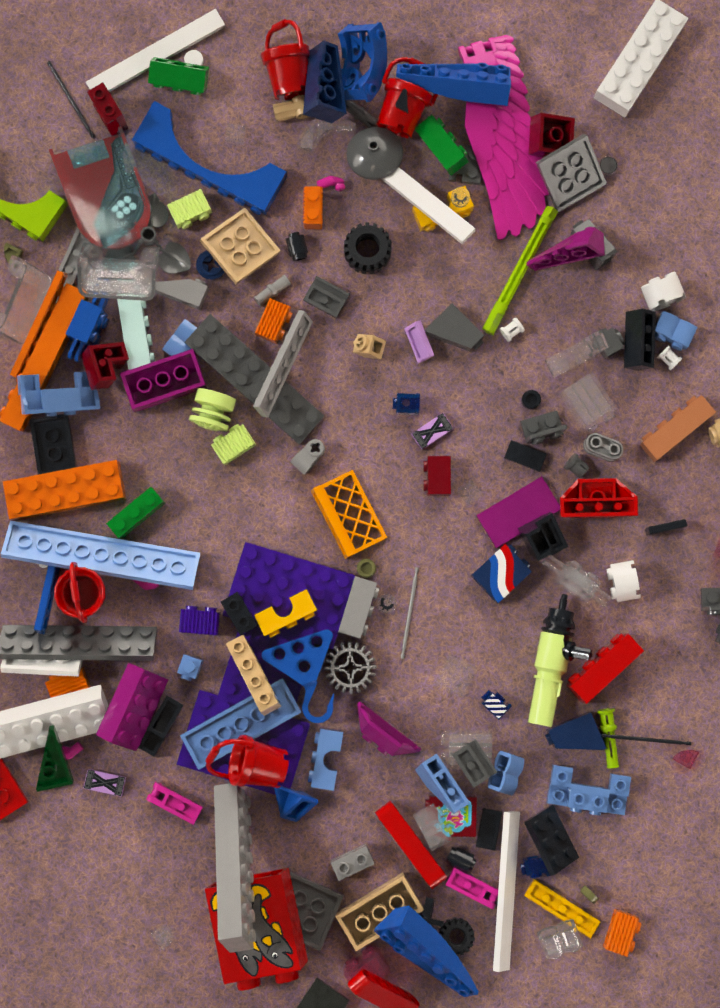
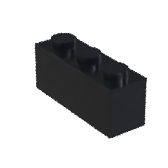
[624,308,656,371]

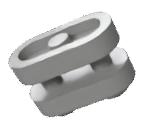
[583,433,623,462]

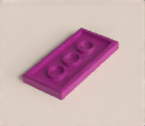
[476,476,560,548]

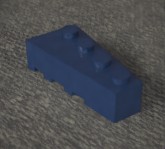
[303,41,347,124]

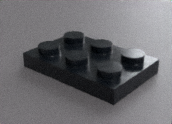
[29,414,77,475]
[524,805,579,876]

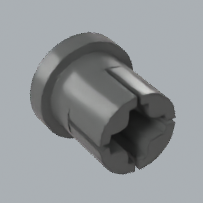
[563,453,589,478]

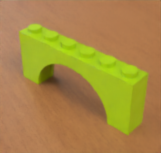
[0,190,68,242]

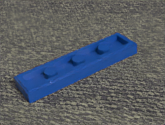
[34,566,60,634]

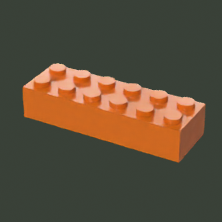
[2,460,126,521]

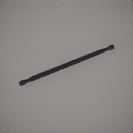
[47,61,95,138]
[601,734,691,746]

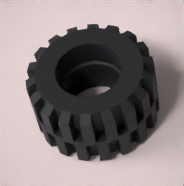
[344,222,392,274]

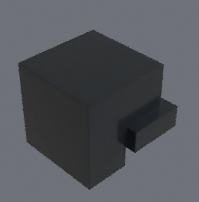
[518,512,569,561]

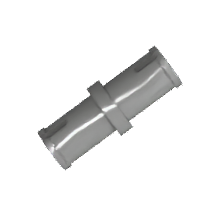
[254,275,291,307]

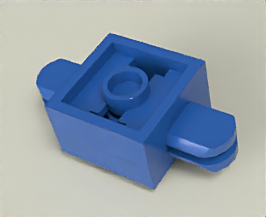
[66,289,110,363]

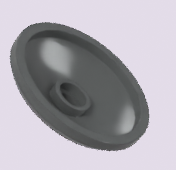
[346,127,403,180]

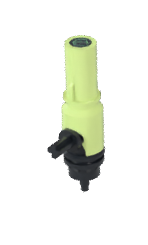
[528,594,593,727]

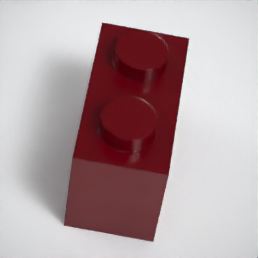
[423,456,451,496]

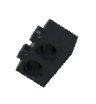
[221,592,258,636]

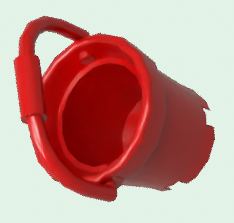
[261,19,310,100]
[376,57,438,138]
[54,562,106,623]
[206,735,289,788]

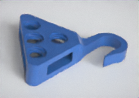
[262,630,335,723]

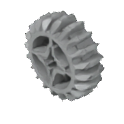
[324,642,377,694]

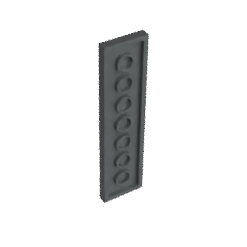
[184,314,324,444]
[0,625,157,661]

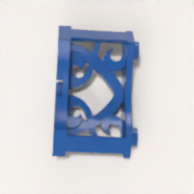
[338,22,387,102]

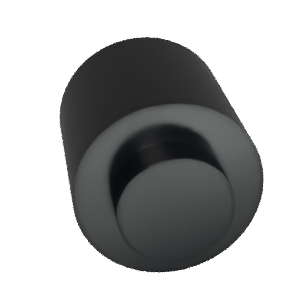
[285,232,308,261]
[446,846,476,873]

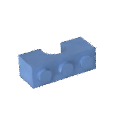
[308,728,344,791]

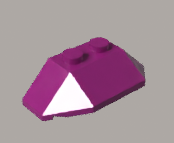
[357,701,421,756]

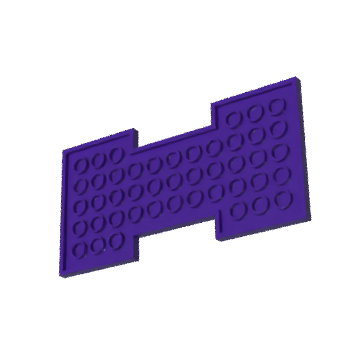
[176,542,355,795]

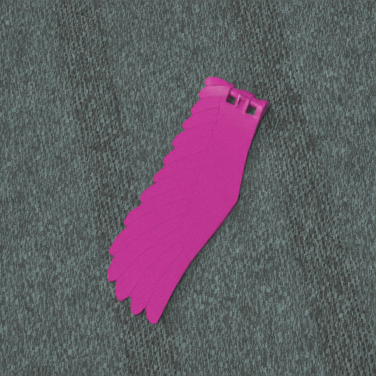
[458,35,549,240]

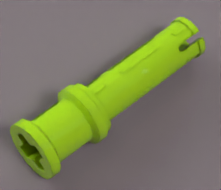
[597,708,619,769]

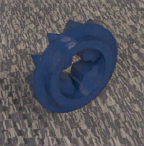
[196,250,225,280]

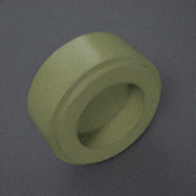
[357,559,376,578]
[580,885,599,904]

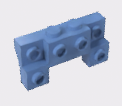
[17,372,100,417]
[546,764,631,816]

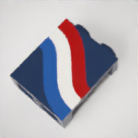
[471,543,532,604]

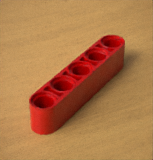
[375,801,448,890]
[348,968,420,1008]

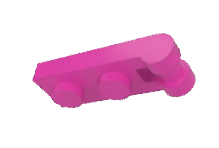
[146,782,203,825]
[445,867,498,910]

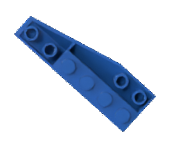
[396,63,511,106]
[374,906,479,997]

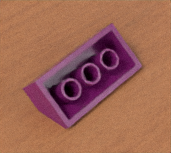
[120,349,207,413]

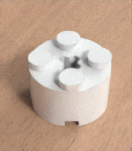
[641,272,686,311]
[606,560,641,602]

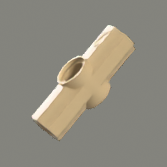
[273,95,309,122]

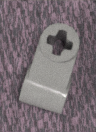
[290,439,325,475]

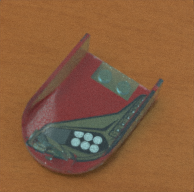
[49,126,150,249]

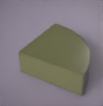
[4,243,24,268]

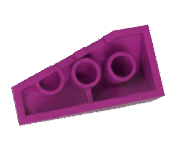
[527,227,605,271]

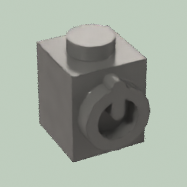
[593,327,625,359]

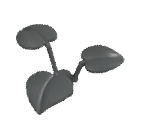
[102,193,191,274]

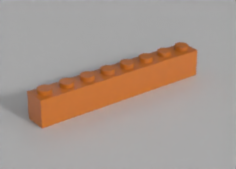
[0,283,91,432]

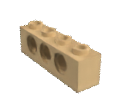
[226,635,281,716]

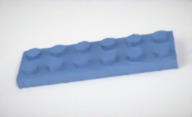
[180,678,301,770]

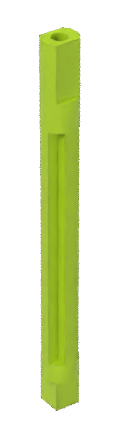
[482,206,558,335]

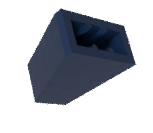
[545,712,606,750]

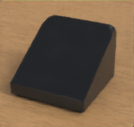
[395,89,408,114]

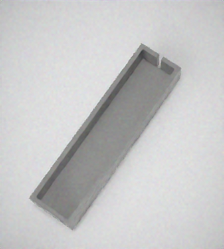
[214,783,256,953]

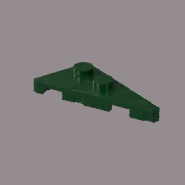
[36,725,74,792]

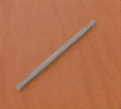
[400,567,419,659]

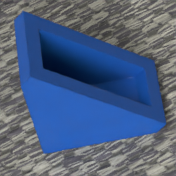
[274,785,318,822]

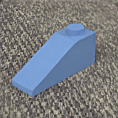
[415,754,470,814]

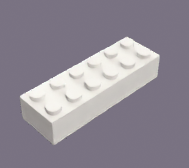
[594,0,688,117]
[0,685,109,758]

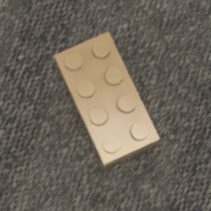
[336,872,424,951]

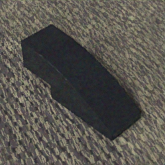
[138,696,184,757]

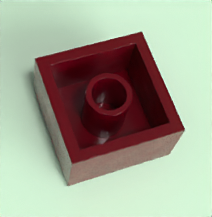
[528,113,575,157]

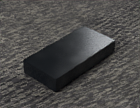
[504,440,547,472]
[645,519,687,536]
[476,808,502,851]

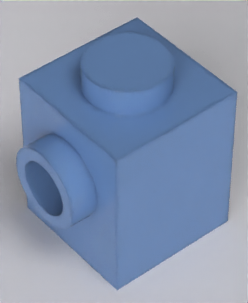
[177,654,204,681]

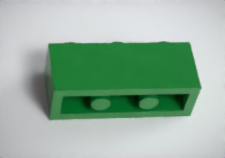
[148,57,209,95]
[415,114,469,176]
[106,487,165,539]

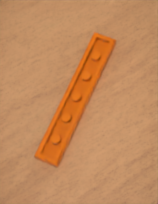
[10,270,68,378]

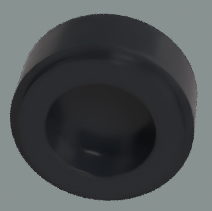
[521,390,541,410]

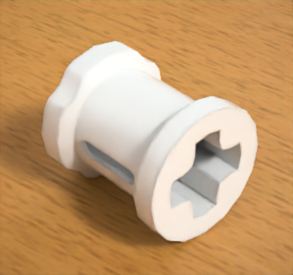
[499,318,525,342]
[657,345,682,371]

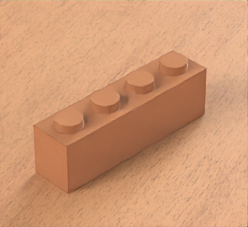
[640,395,716,462]

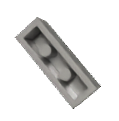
[338,576,380,639]

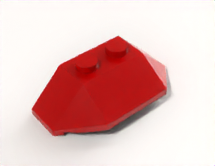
[560,478,638,518]

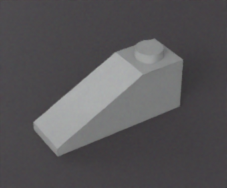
[146,279,209,311]

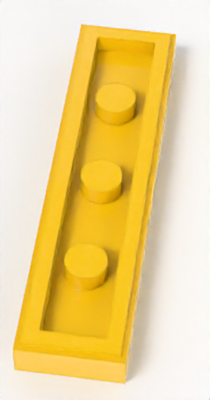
[524,879,601,939]

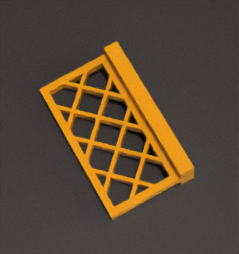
[311,470,388,559]

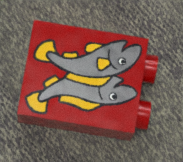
[205,867,308,991]

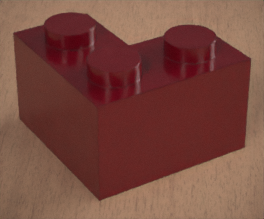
[81,342,129,390]

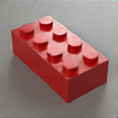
[566,633,644,704]

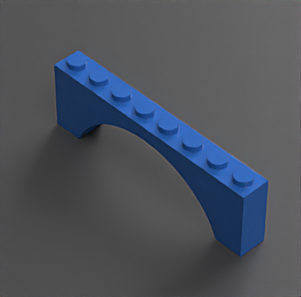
[132,101,287,215]

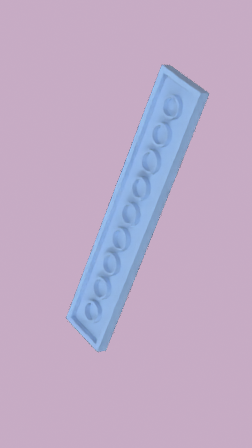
[1,521,200,590]

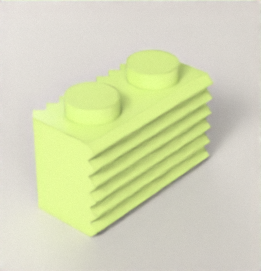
[167,189,212,229]
[211,424,256,466]

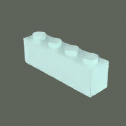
[117,292,156,370]

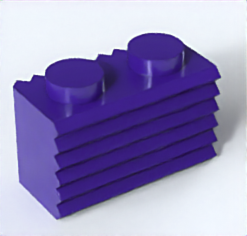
[179,606,221,635]

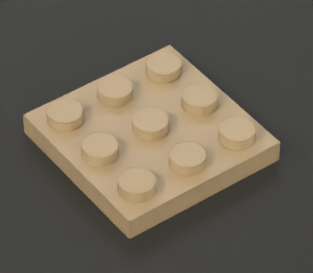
[200,208,281,285]

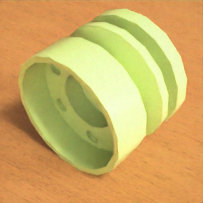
[189,388,236,431]

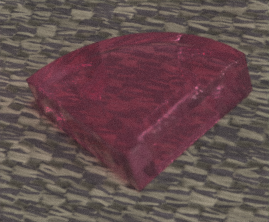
[672,749,699,769]

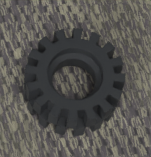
[439,917,475,955]

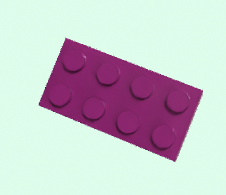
[96,663,168,752]

